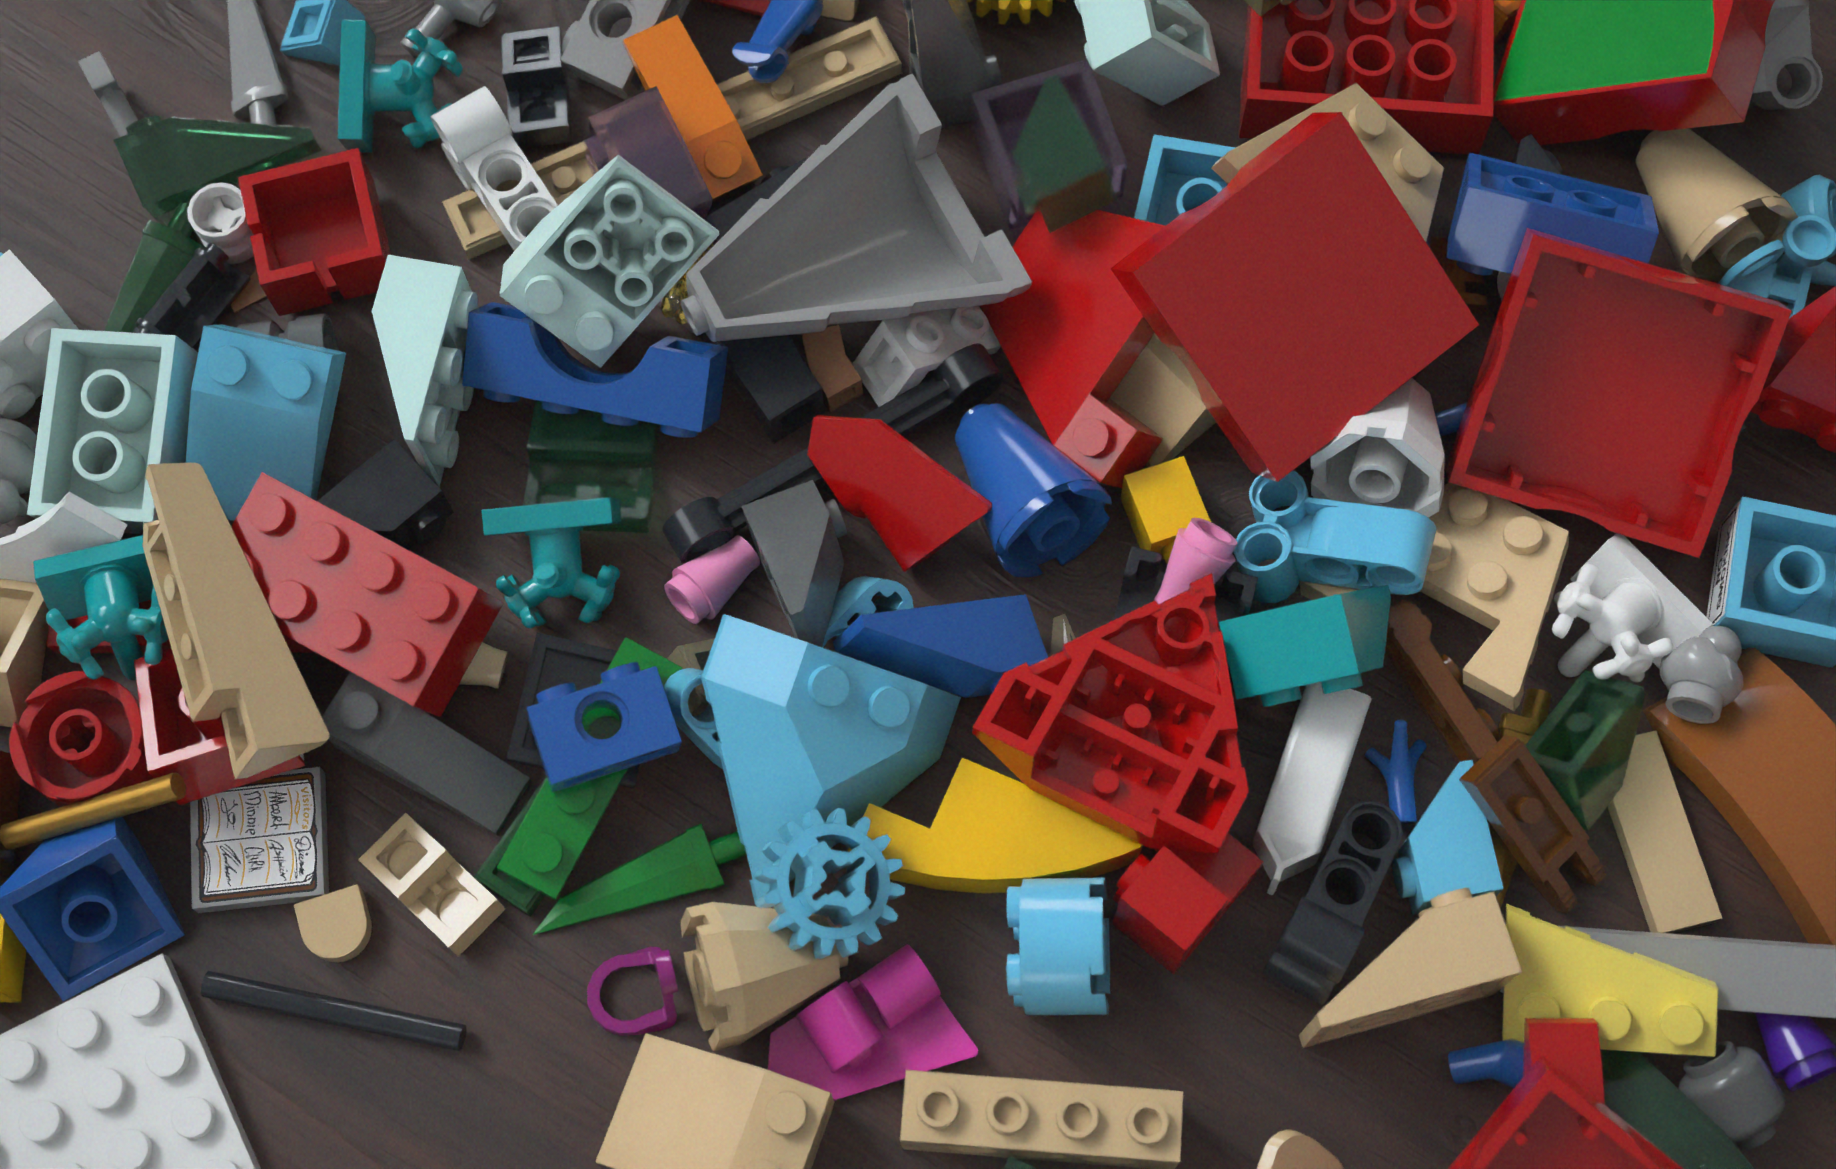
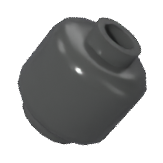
[1678,1041,1785,1150]

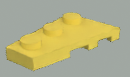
[1502,904,1718,1057]

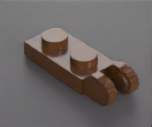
[1385,600,1500,764]
[1459,735,1607,914]

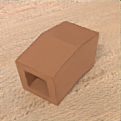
[802,325,863,413]

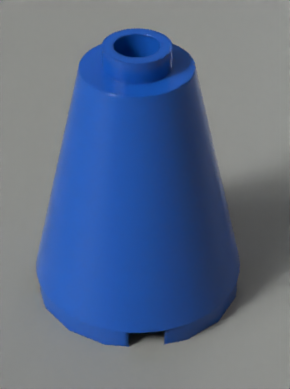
[955,403,1112,577]

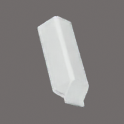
[1253,682,1371,895]

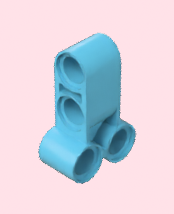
[1234,470,1437,603]

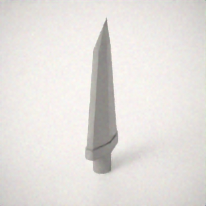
[227,0,289,138]

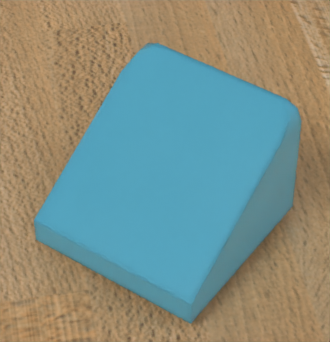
[280,0,365,65]

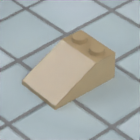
[1299,888,1522,1048]
[596,1033,835,1169]

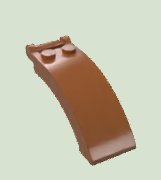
[1643,647,1836,945]

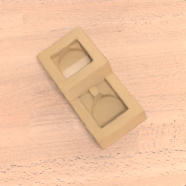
[358,813,506,957]

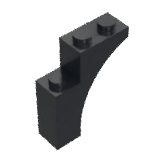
[698,158,825,444]

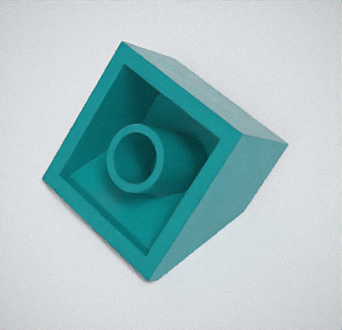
[1219,585,1391,707]

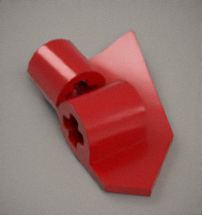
[807,415,992,573]

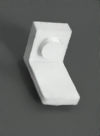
[852,306,1001,407]

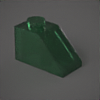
[1012,74,1117,233]
[1525,670,1645,831]

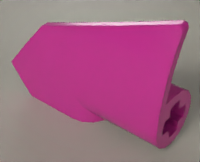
[767,944,978,1100]

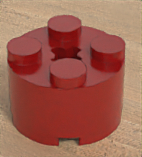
[9,671,155,807]

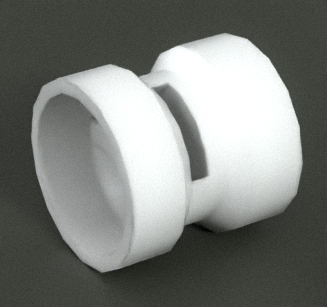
[187,182,254,264]

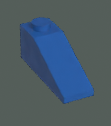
[833,594,1048,698]

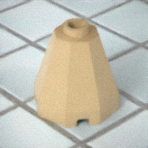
[680,902,848,1051]

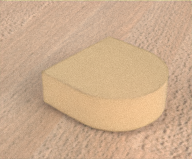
[294,884,372,962]

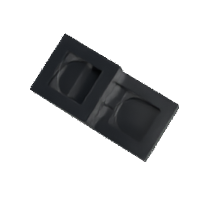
[501,26,572,149]

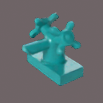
[338,19,463,152]
[482,497,621,628]
[33,535,169,680]

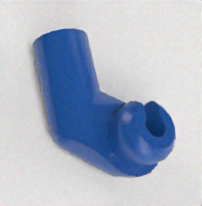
[1448,1039,1524,1089]

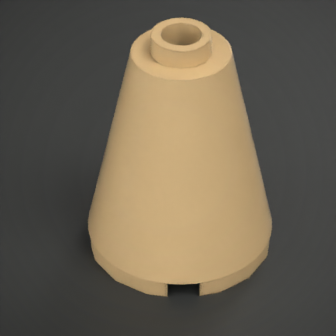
[1636,128,1798,283]

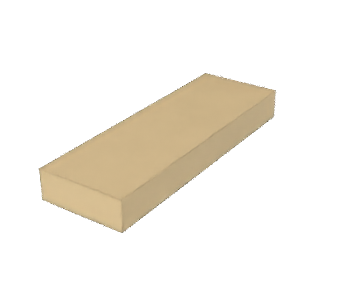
[1589,730,1722,934]

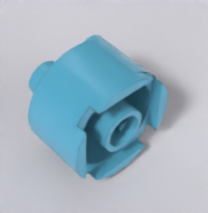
[1007,878,1110,1015]

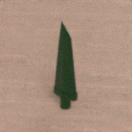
[104,202,204,333]

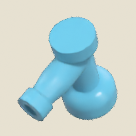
[1774,215,1836,286]

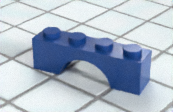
[462,302,728,437]

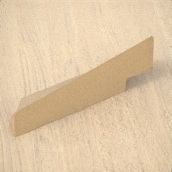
[143,462,329,779]

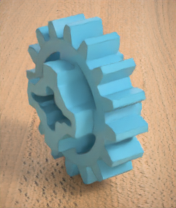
[754,808,905,959]

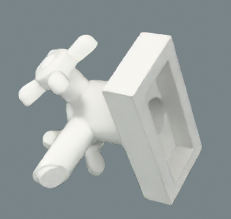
[1552,533,1713,682]

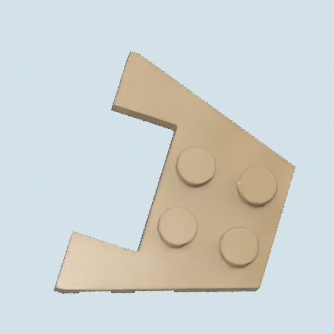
[1211,83,1444,242]
[1300,482,1569,711]

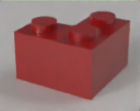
[1112,833,1264,975]

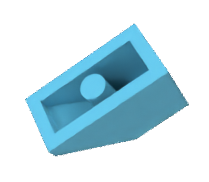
[1392,760,1504,915]

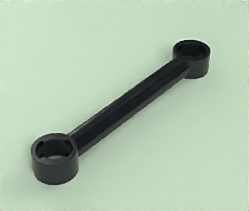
[662,344,1004,564]

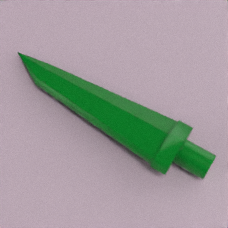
[533,823,747,935]

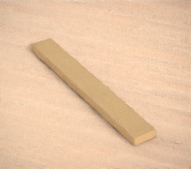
[442,17,902,259]

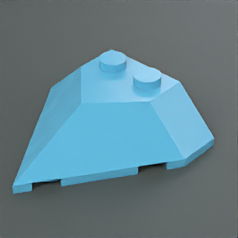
[701,614,961,906]

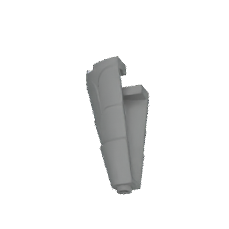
[681,73,1032,342]

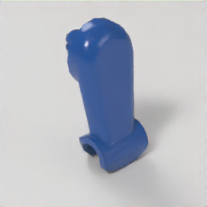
[732,0,823,83]

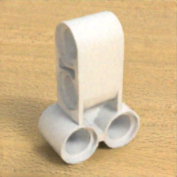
[431,86,558,251]

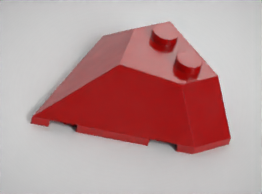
[972,573,1249,853]

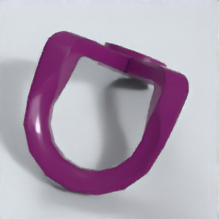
[587,947,678,1036]

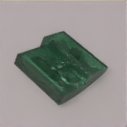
[523,400,659,533]

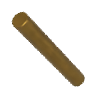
[0,773,186,850]

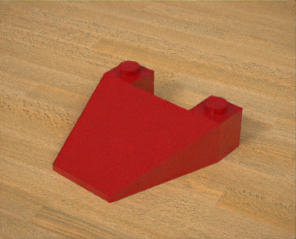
[980,198,1165,488]

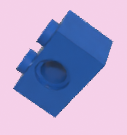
[526,662,682,793]

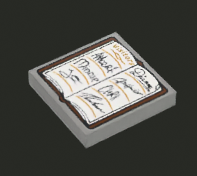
[190,767,329,913]

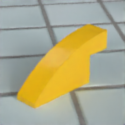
[848,758,1143,894]

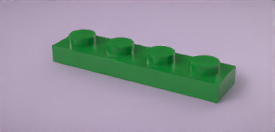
[497,637,683,901]

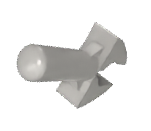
[78,51,154,161]

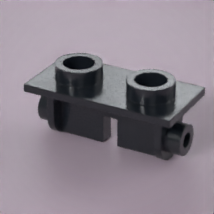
[131,243,251,349]

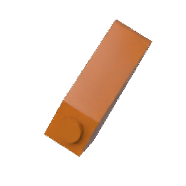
[622,15,763,207]

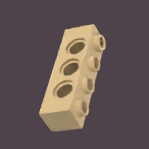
[900,1070,1183,1169]

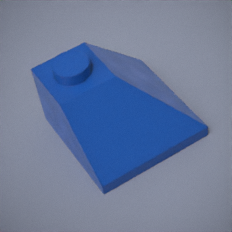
[0,817,184,1001]

